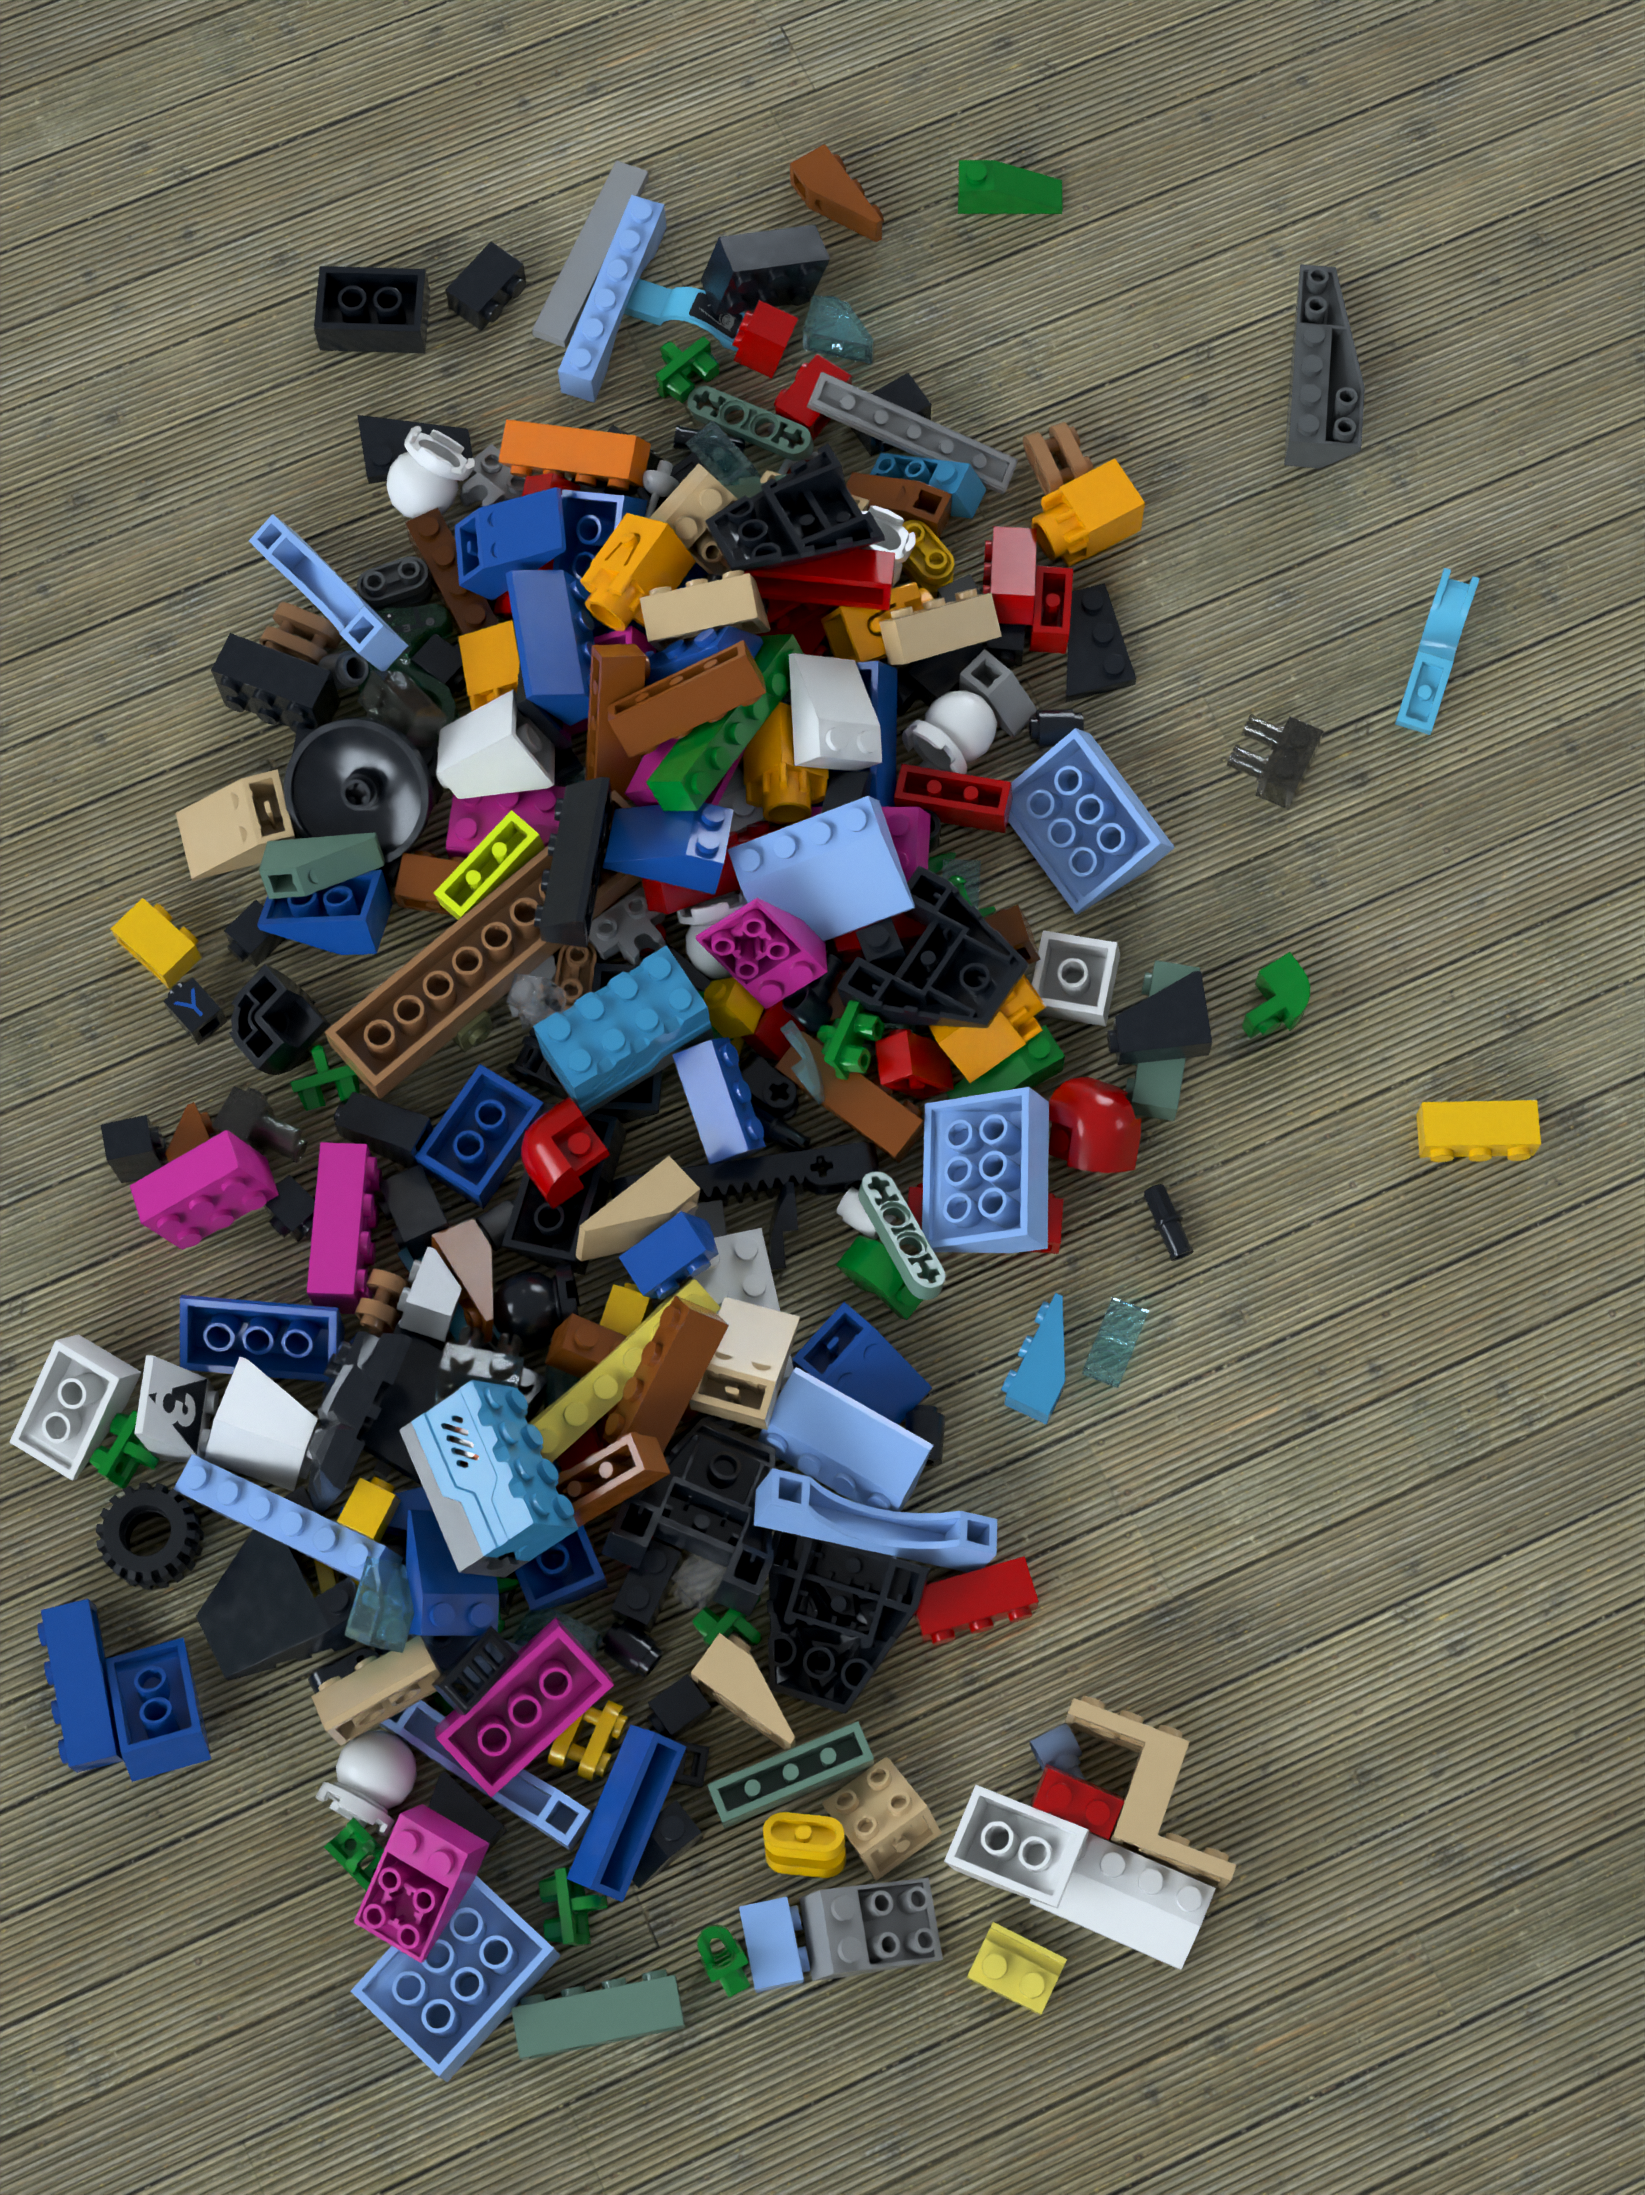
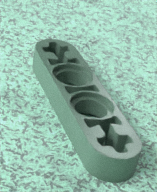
[687,386,814,461]
[858,1172,946,1300]

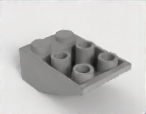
[799,1877,943,1981]

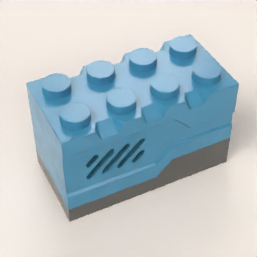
[533,945,714,1117]
[399,1380,579,1577]

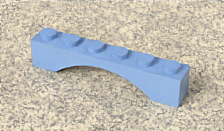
[558,195,667,403]
[249,514,408,673]
[174,1454,403,1594]
[754,1468,997,1573]
[378,1700,593,1851]

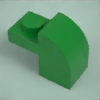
[1242,952,1310,1039]
[836,1235,923,1320]

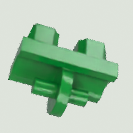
[817,1000,885,1080]

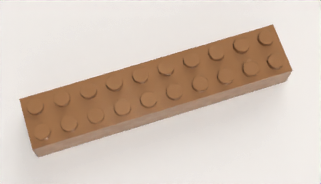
[325,790,641,1100]

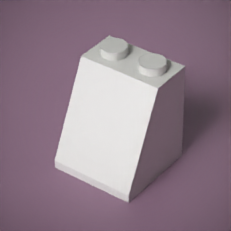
[436,690,555,799]
[204,1357,318,1491]

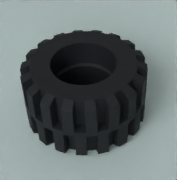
[96,1482,204,1590]

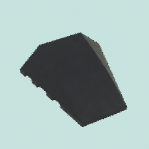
[705,443,885,572]

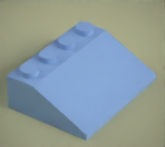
[1008,728,1175,914]
[728,796,915,942]
[922,1087,1049,1253]
[351,1876,561,2082]

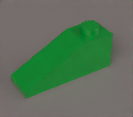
[958,160,1063,214]
[946,1025,1065,1100]

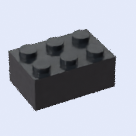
[700,224,830,315]
[314,266,430,354]
[211,633,341,733]

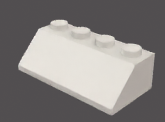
[1029,1833,1216,1970]

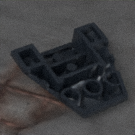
[308,1331,412,1514]
[767,1530,930,1714]

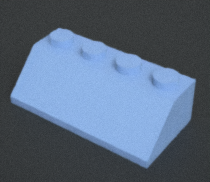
[758,1367,933,1512]

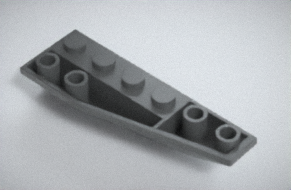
[1284,264,1365,469]

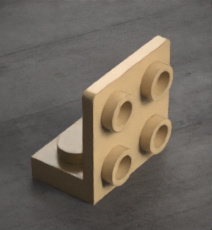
[822,1757,942,1881]

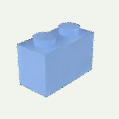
[739,1897,810,1993]

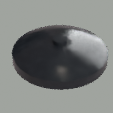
[284,717,433,863]

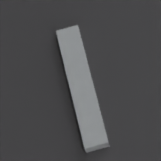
[532,160,649,348]
[807,372,1018,495]

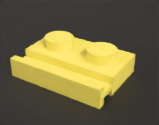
[967,1922,1067,2015]

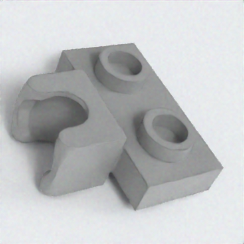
[460,444,526,507]
[588,886,666,965]

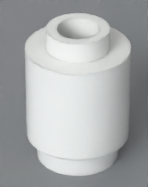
[836,1187,896,1240]

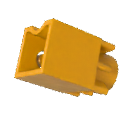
[1031,458,1145,567]
[580,513,696,631]
[820,582,934,663]
[458,620,520,712]
[743,702,829,825]
[929,974,1046,1083]

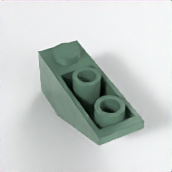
[259,832,385,899]

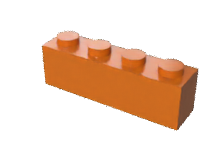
[498,419,651,491]

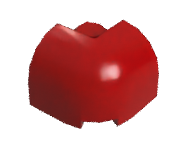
[1048,1077,1141,1173]
[521,1096,610,1209]

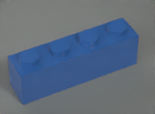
[37,1599,124,1773]
[566,1724,686,1902]

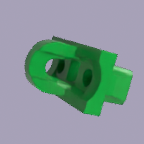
[655,336,720,403]
[290,1044,360,1111]
[89,1410,160,1489]
[692,1597,762,1648]
[324,1817,384,1892]
[538,1867,608,1946]
[697,1924,751,1998]

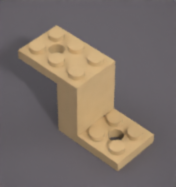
[1064,1696,1236,1890]

